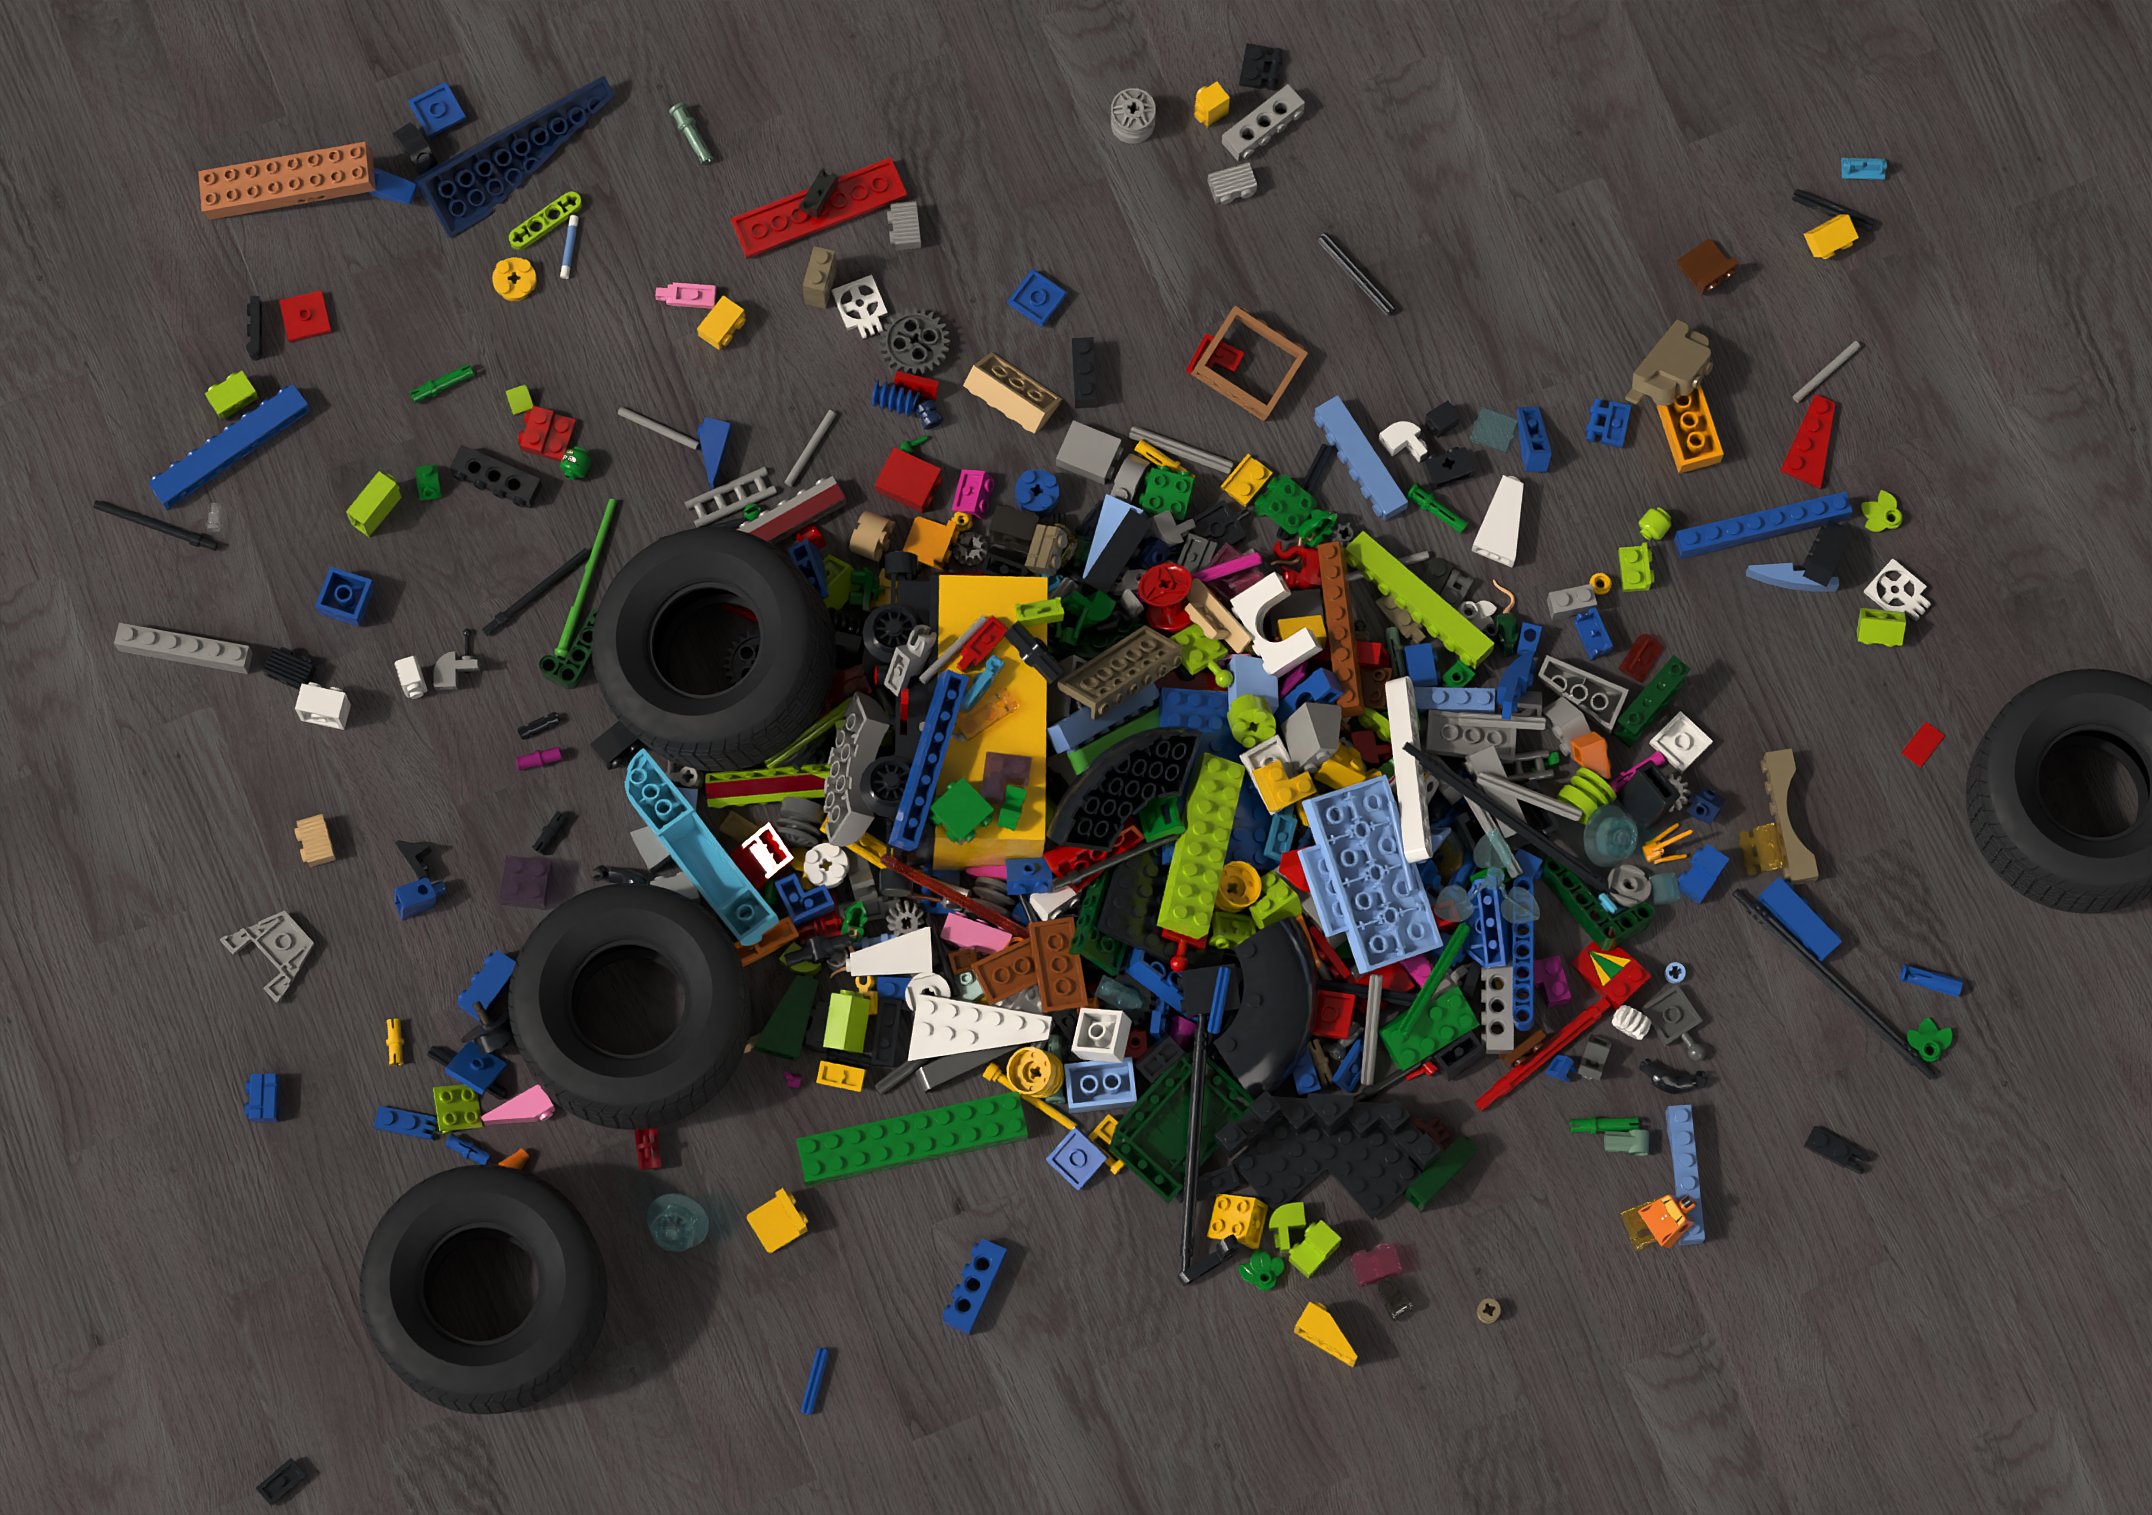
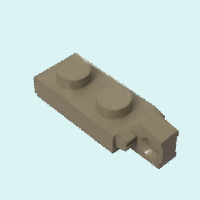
[1375,595,1426,644]

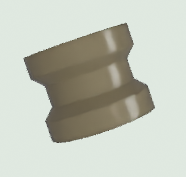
[1477,1298,1501,1324]

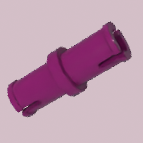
[516,746,563,771]

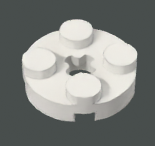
[804,843,850,889]
[905,972,951,1013]

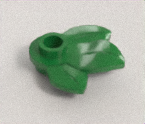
[1907,1018,1952,1062]
[1238,1248,1284,1291]

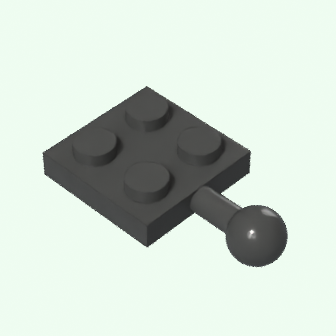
[1640,984,1706,1061]

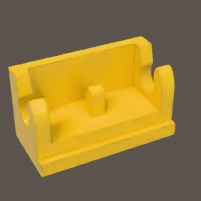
[816,1061,867,1092]

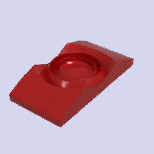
[728,822,795,891]

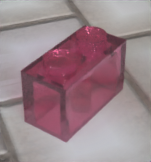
[1349,1243,1402,1288]

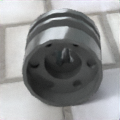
[775,796,828,849]
[964,876,1019,929]

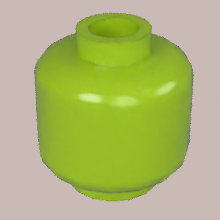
[1639,507,1671,540]

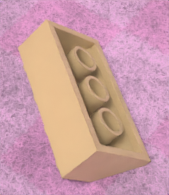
[963,352,1063,433]

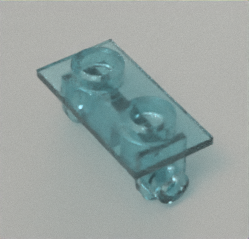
[1094,975,1142,1013]

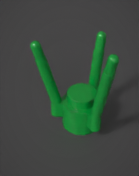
[1054,596,1088,650]

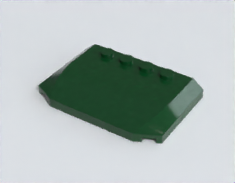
[1109,1052,1254,1204]

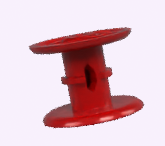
[1138,563,1194,632]

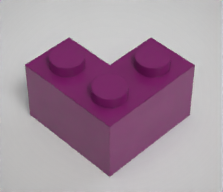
[1518,955,1571,1009]

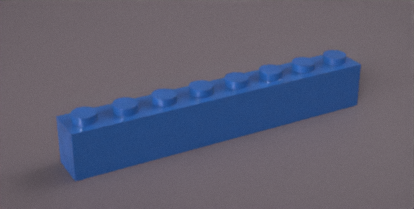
[148,384,311,510]
[1674,491,1852,559]
[888,670,969,851]

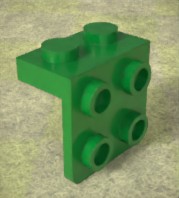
[1252,475,1317,535]

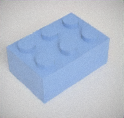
[1064,1057,1137,1114]

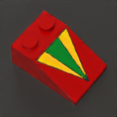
[1569,941,1651,1011]

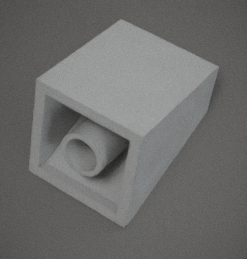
[1280,702,1342,774]

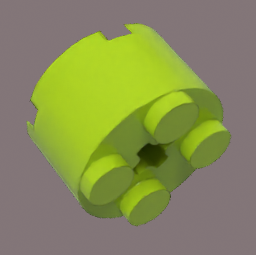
[1227,694,1276,748]

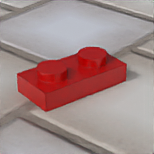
[894,371,939,402]

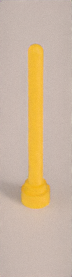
[983,1061,1078,1130]

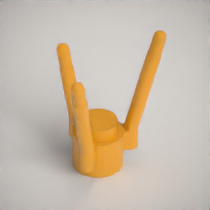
[1642,823,1693,865]

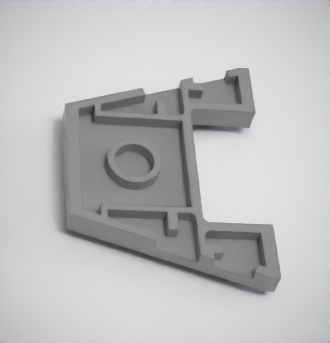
[220,911,315,1004]

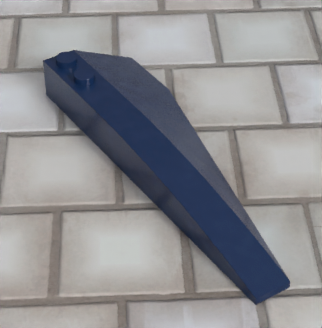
[414,76,614,237]

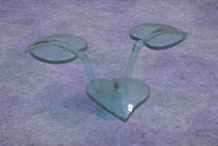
[1434,829,1540,924]

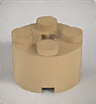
[849,510,895,562]

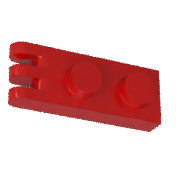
[1308,926,1351,981]

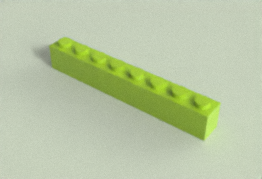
[1345,531,1494,669]

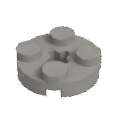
[1607,865,1651,908]

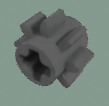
[1331,523,1357,548]

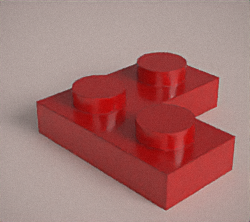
[1185,334,1244,378]

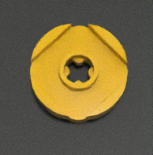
[492,257,537,301]

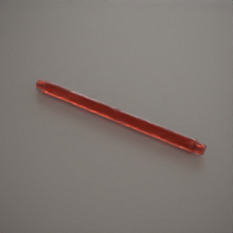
[880,854,1030,939]

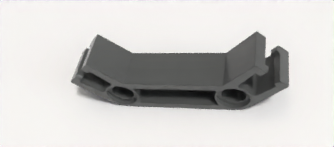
[825,794,878,902]

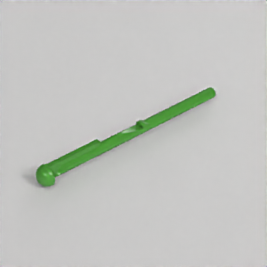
[554,499,617,660]

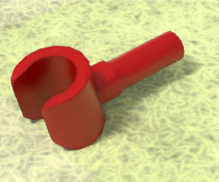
[1405,1061,1438,1081]

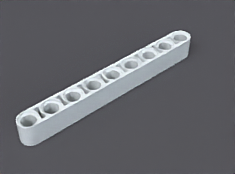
[1385,676,1433,863]

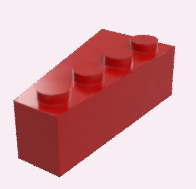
[1043,815,1145,894]

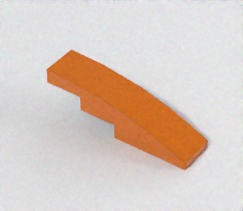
[734,916,799,967]

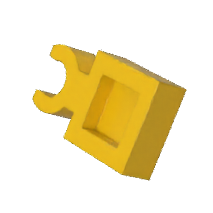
[855,976,878,1015]

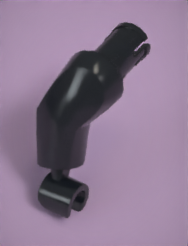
[593,865,648,884]
[1639,1058,1708,1095]

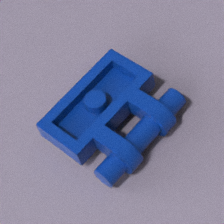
[1585,399,1631,448]

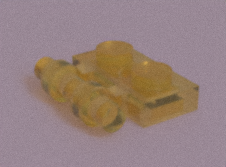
[1739,823,1785,876]

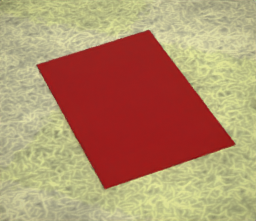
[1901,721,1945,768]

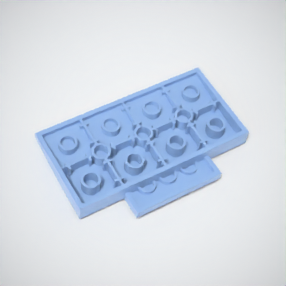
[1297,775,1443,974]

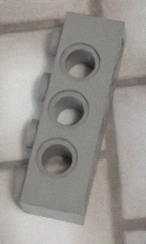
[1222,84,1305,161]
[1481,961,1514,1054]

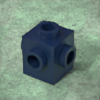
[1133,537,1171,571]
[1687,786,1726,825]

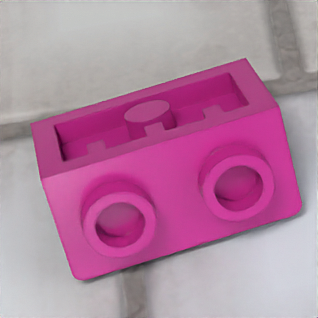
[951,469,994,519]

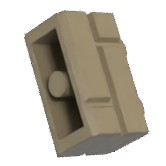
[1025,524,1068,576]

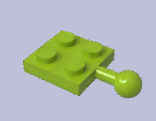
[1168,623,1233,688]

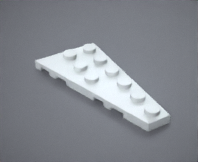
[908,994,1053,1061]

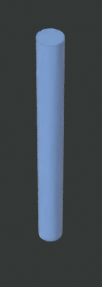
[1387,801,1417,891]

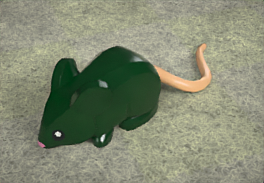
[1493,580,1519,658]

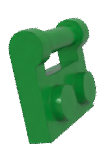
[1138,796,1186,843]

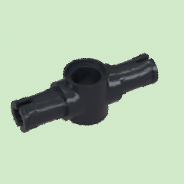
[784,933,852,967]

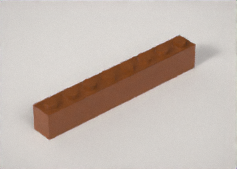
[1317,541,1365,718]

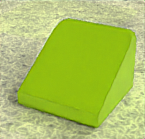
[506,385,533,416]

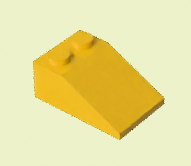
[1294,1302,1357,1367]

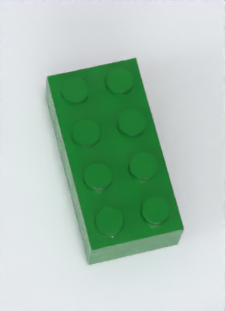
[1378,984,1480,1071]

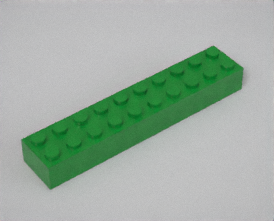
[796,1091,1028,1187]

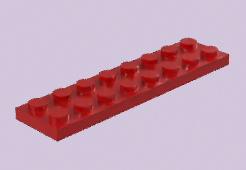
[730,157,907,259]

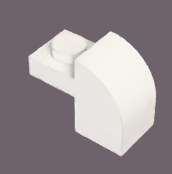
[1379,421,1428,463]

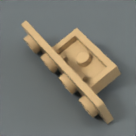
[1185,578,1252,653]

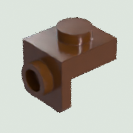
[948,945,982,975]

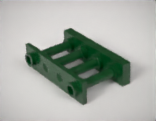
[1612,655,1691,748]

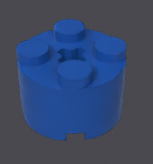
[1015,469,1059,519]

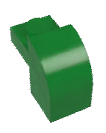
[1061,590,1116,628]

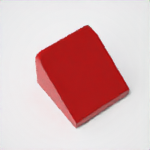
[794,523,826,550]

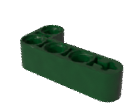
[539,608,598,690]

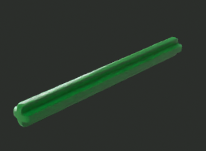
[1398,923,1471,1038]

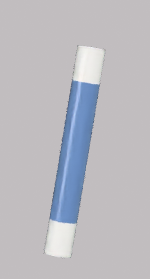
[560,215,579,279]

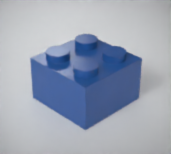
[315,566,375,627]

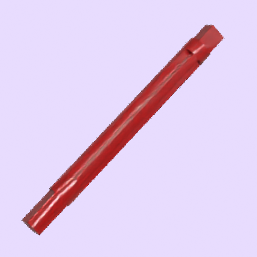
[1474,997,1611,1112]

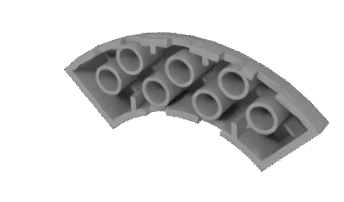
[824,691,890,847]

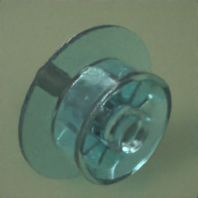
[1584,805,1638,867]
[647,1193,709,1252]

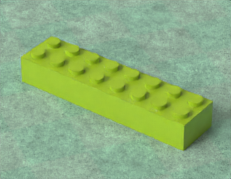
[1157,752,1246,939]

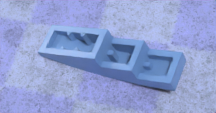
[1746,563,1839,592]

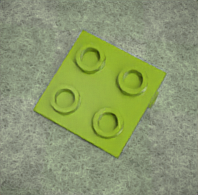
[433,1085,483,1134]

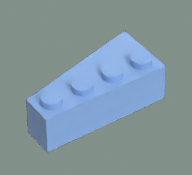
[1083,494,1149,579]

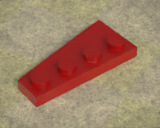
[1780,394,1835,489]

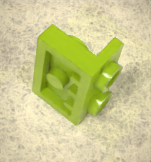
[1618,542,1654,592]
[1208,911,1256,949]

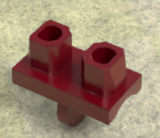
[634,1127,662,1171]

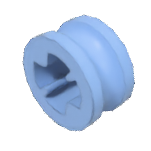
[1664,962,1686,984]

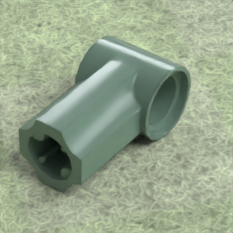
[1604,1130,1649,1156]

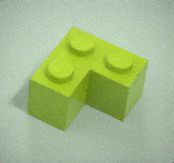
[1249,870,1303,930]
[1288,1220,1341,1279]

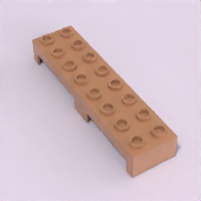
[198,142,376,220]

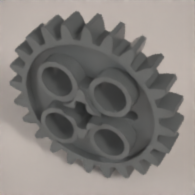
[879,307,950,376]

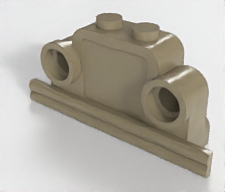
[1625,320,1713,406]

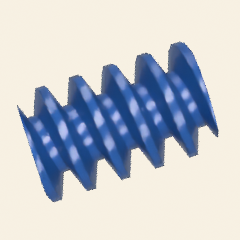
[872,379,920,417]

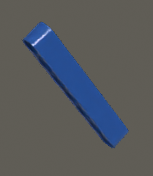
[1512,876,1535,1031]

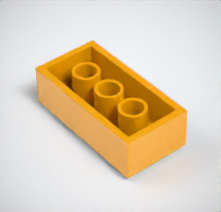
[1656,384,1724,474]

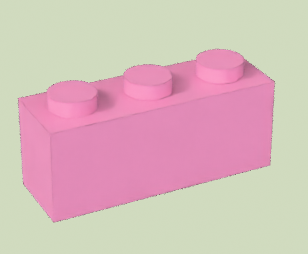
[940,912,1013,958]

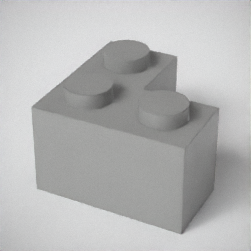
[1542,696,1591,761]

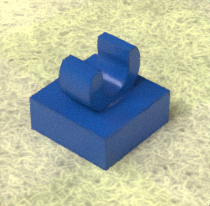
[1545,1055,1576,1083]

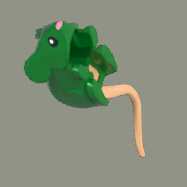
[1271,509,1338,565]
[830,900,867,978]

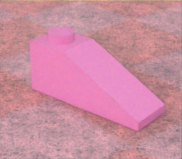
[481,1084,555,1125]

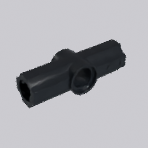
[1003,621,1065,684]

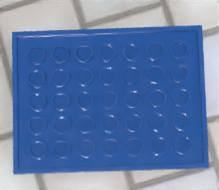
[1159,687,1287,872]

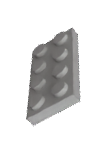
[1425,709,1516,764]

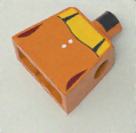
[1638,1195,1697,1249]

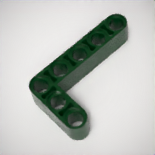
[1541,857,1655,951]

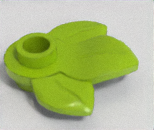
[1861,490,1903,532]

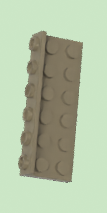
[1057,625,1183,721]

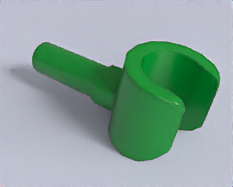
[900,435,928,455]
[1530,752,1560,772]

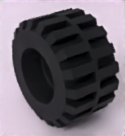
[1099,971,1155,1029]

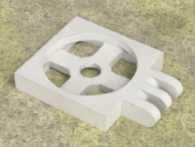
[831,275,888,339]
[1864,558,1931,621]

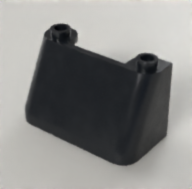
[1451,779,1560,869]

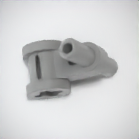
[665,759,705,789]

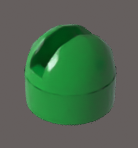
[744,503,762,522]

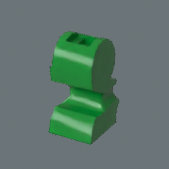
[997,785,1027,832]

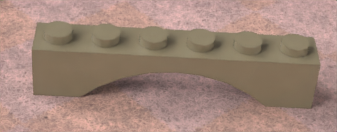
[1760,748,1819,885]

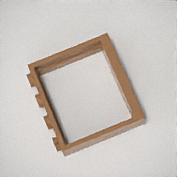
[1191,306,1308,421]

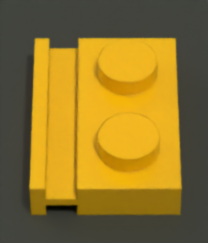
[1221,454,1273,507]

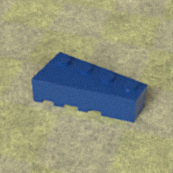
[1125,948,1210,1025]

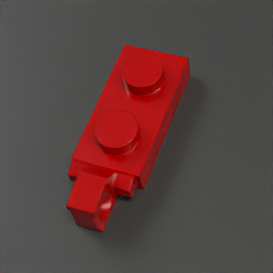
[956,615,1008,673]

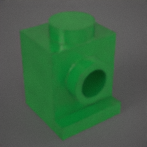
[1440,659,1476,688]

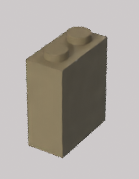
[802,246,837,309]

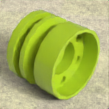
[1556,767,1616,826]

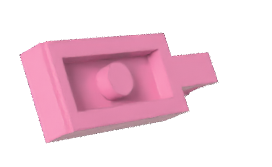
[655,283,717,309]

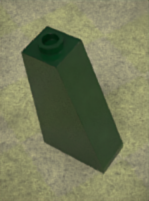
[753,974,819,1062]
[1404,1135,1478,1212]

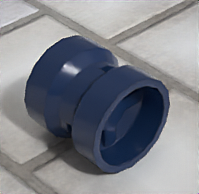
[914,400,944,430]

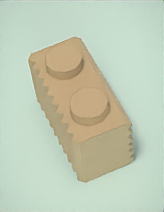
[294,814,336,867]

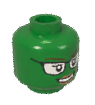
[560,447,592,481]

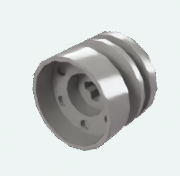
[1111,88,1156,144]

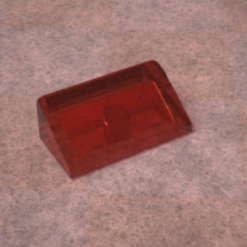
[1618,634,1663,683]

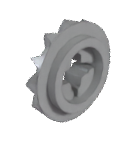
[953,531,988,566]

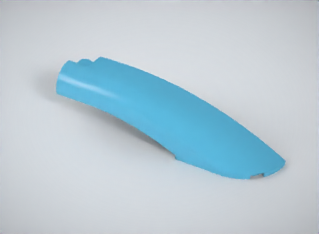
[625,748,779,946]

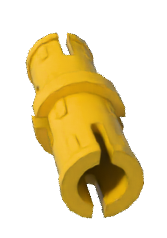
[386,1019,404,1066]

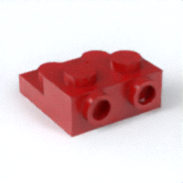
[518,406,576,462]

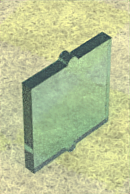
[1469,407,1518,453]

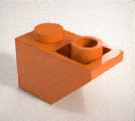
[1570,731,1612,779]

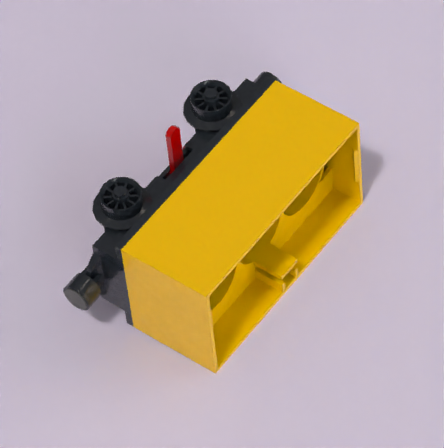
[860,551,1048,897]

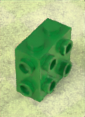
[1139,465,1196,524]
[929,777,994,846]

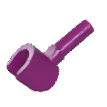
[784,1072,802,1089]

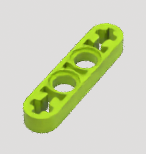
[509,192,582,250]

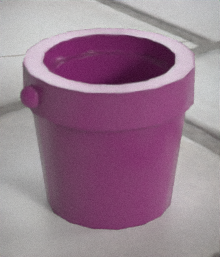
[1168,1015,1197,1051]

